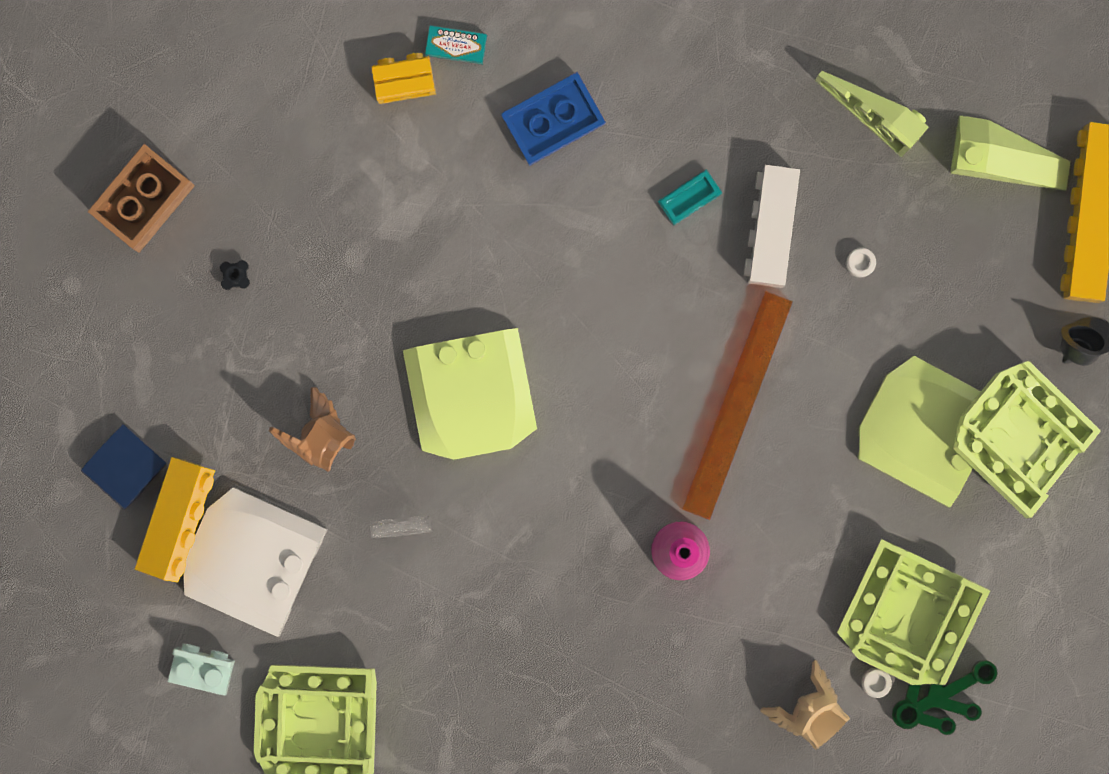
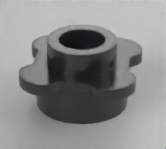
[220,260,250,290]

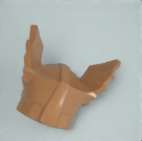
[269,387,356,472]

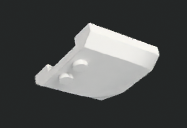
[184,488,328,637]

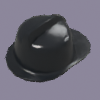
[1060,317,1109,366]

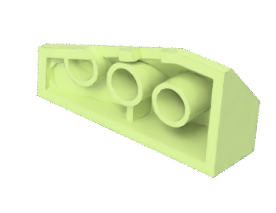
[815,71,929,157]
[950,116,1071,191]

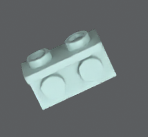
[168,643,235,696]

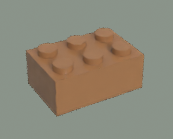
[88,144,195,253]

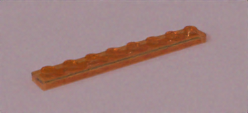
[682,291,793,520]

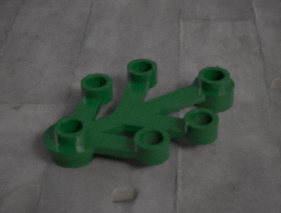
[892,660,998,735]

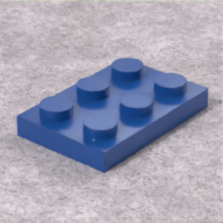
[501,72,606,166]

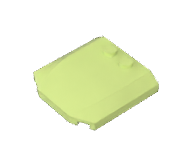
[403,328,537,460]
[858,356,981,507]
[953,361,1101,519]
[837,539,990,685]
[254,665,377,774]

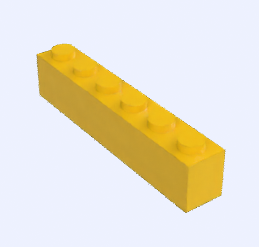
[1060,122,1109,303]

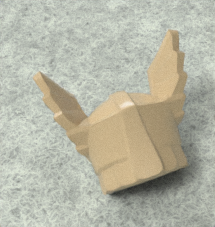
[760,660,850,750]

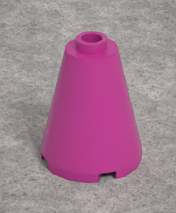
[651,522,710,580]

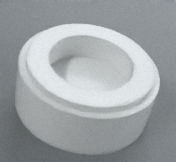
[846,248,876,278]
[861,668,892,698]

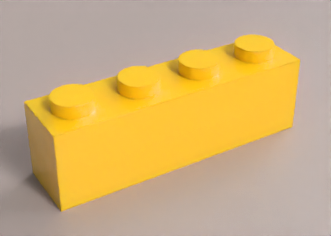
[134,457,215,582]

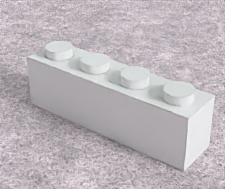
[744,165,800,288]

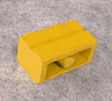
[371,53,436,104]

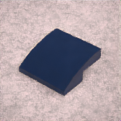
[81,424,166,510]

